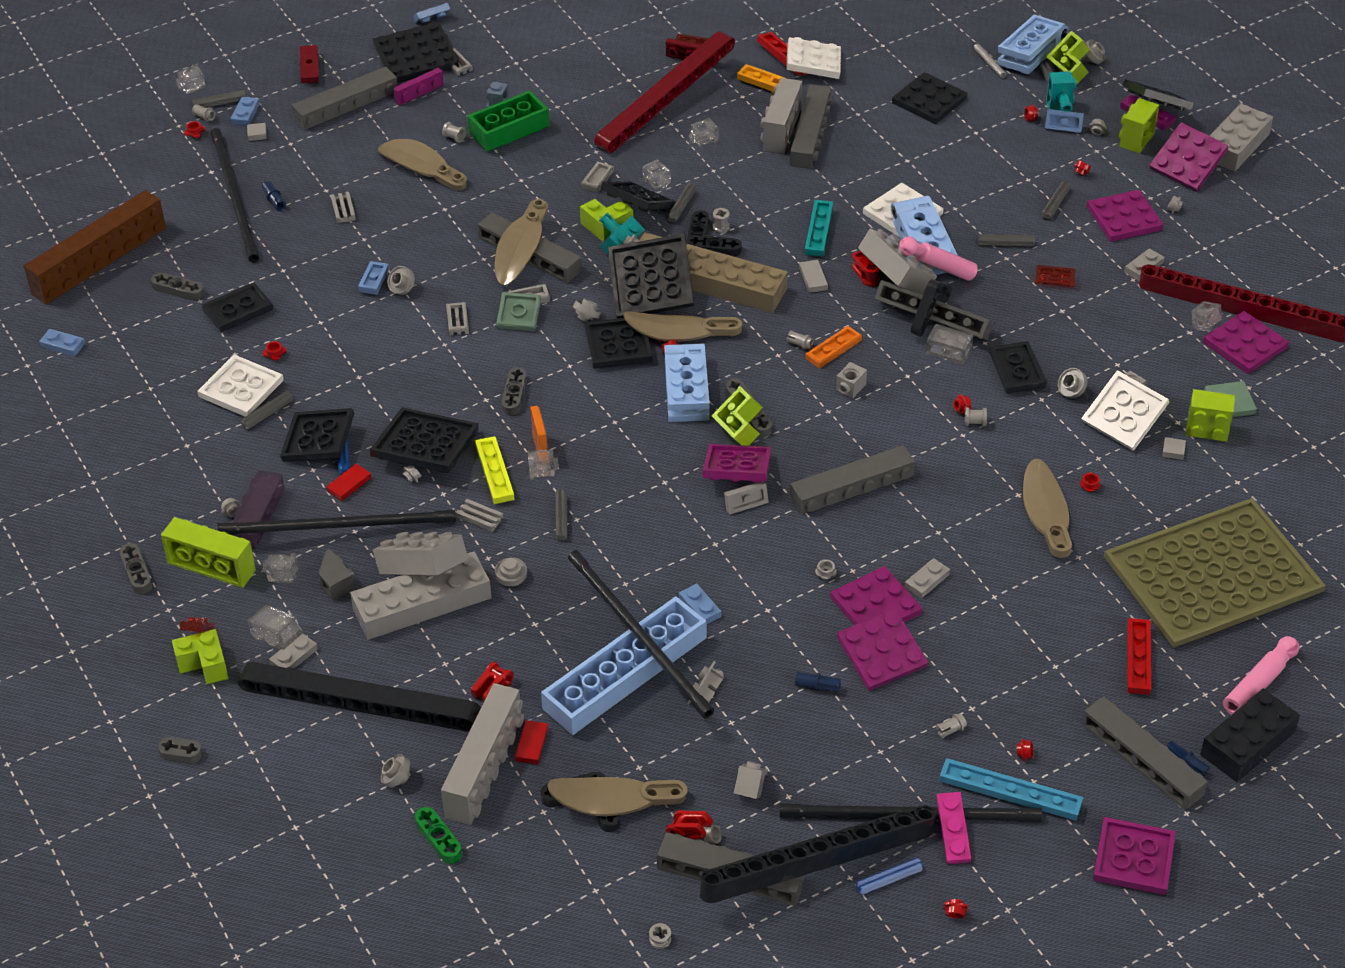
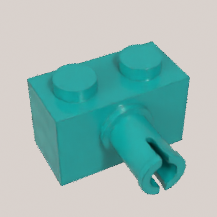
[1046,71,1076,112]
[599,212,645,256]

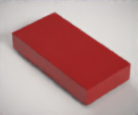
[326,463,372,501]
[515,720,549,765]

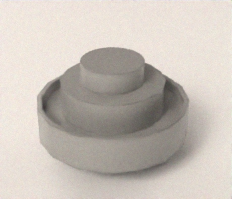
[1084,40,1105,65]
[387,266,415,295]
[573,298,602,322]
[1057,368,1088,398]
[495,557,527,586]
[381,754,410,788]

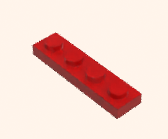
[757,32,808,76]
[1127,618,1151,695]

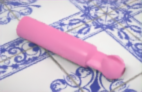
[899,236,978,281]
[1223,636,1300,715]

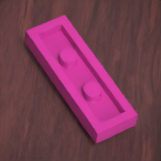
[936,792,971,864]

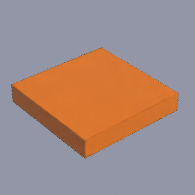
[531,406,548,465]

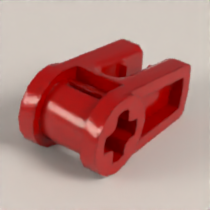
[852,251,880,287]
[471,661,514,702]
[665,810,713,840]

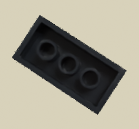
[1200,688,1300,782]

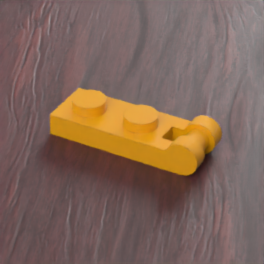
[737,64,787,94]

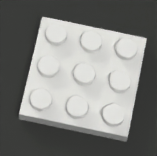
[786,37,841,79]
[863,183,943,237]
[197,355,284,417]
[1081,370,1170,451]

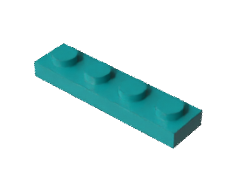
[805,200,833,257]

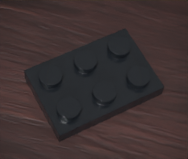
[202,282,273,332]
[989,341,1046,394]

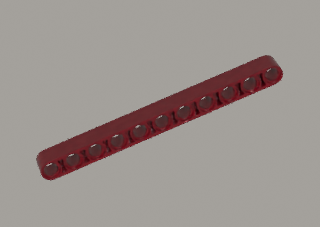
[594,31,735,153]
[1139,264,1345,342]

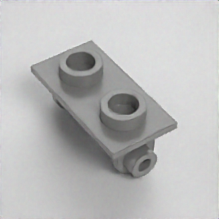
[687,661,724,704]

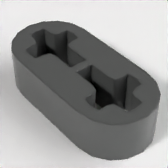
[158,737,202,764]

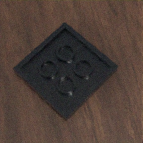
[892,72,968,124]
[1123,79,1194,111]
[601,181,676,212]
[585,318,653,369]
[280,408,354,462]

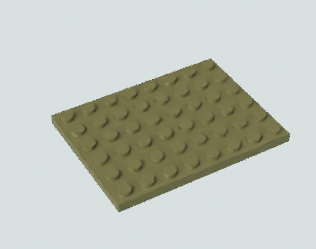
[1104,498,1326,648]

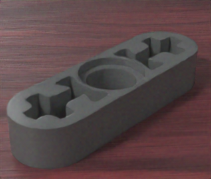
[151,272,204,300]
[501,367,527,415]
[119,543,152,594]

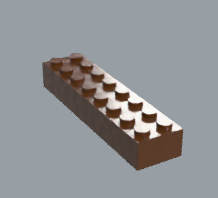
[23,190,166,305]

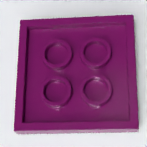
[1149,123,1229,192]
[1087,190,1164,242]
[1203,311,1289,374]
[703,444,771,483]
[830,566,922,625]
[836,609,928,691]
[1093,817,1176,895]

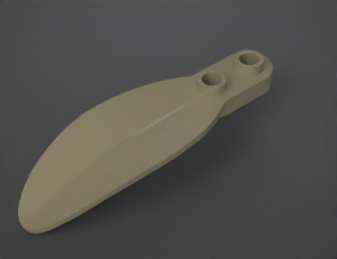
[378,139,467,191]
[495,199,548,286]
[624,311,742,342]
[1023,459,1072,558]
[547,777,688,816]

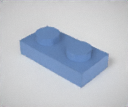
[412,3,450,24]
[230,97,260,126]
[1045,109,1084,133]
[358,261,389,295]
[39,329,85,357]
[679,584,721,624]

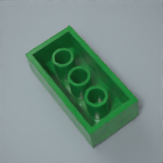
[467,90,550,152]

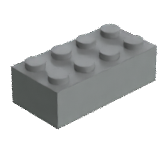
[760,78,802,154]
[1210,103,1273,172]
[858,229,937,295]
[373,532,468,575]

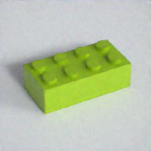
[161,517,256,588]

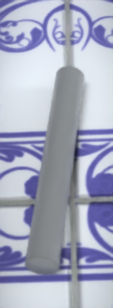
[974,44,1007,79]

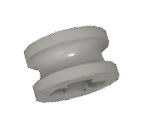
[649,923,671,949]

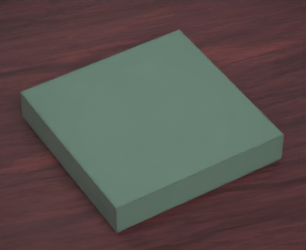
[496,292,541,332]
[1204,381,1257,417]

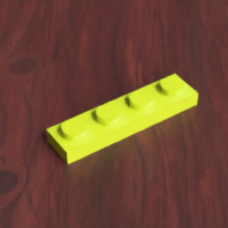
[475,436,515,504]

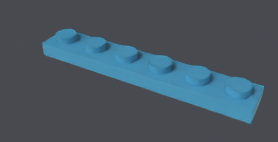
[939,758,1083,821]

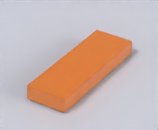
[805,326,862,369]

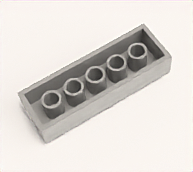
[350,551,492,640]
[441,683,524,825]

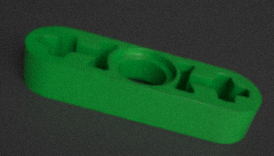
[415,807,462,864]

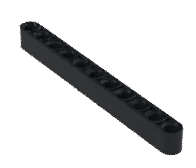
[238,662,481,731]
[699,805,936,903]

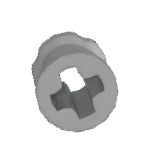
[442,122,466,143]
[713,208,730,233]
[965,407,987,426]

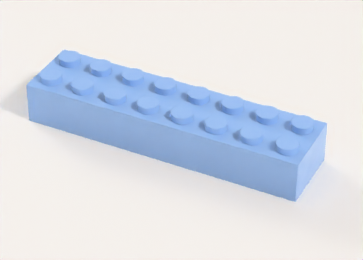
[541,596,707,736]

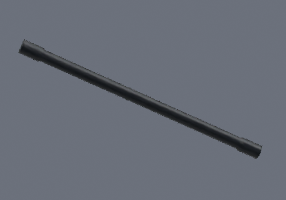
[210,128,260,263]
[217,510,456,535]
[568,550,714,719]
[779,803,1042,822]

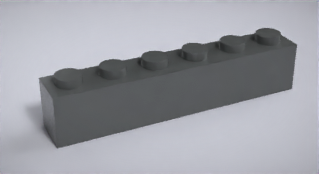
[292,67,397,130]
[790,84,834,169]
[478,212,582,284]
[874,280,994,340]
[790,445,915,515]
[1082,696,1208,810]
[657,832,804,906]

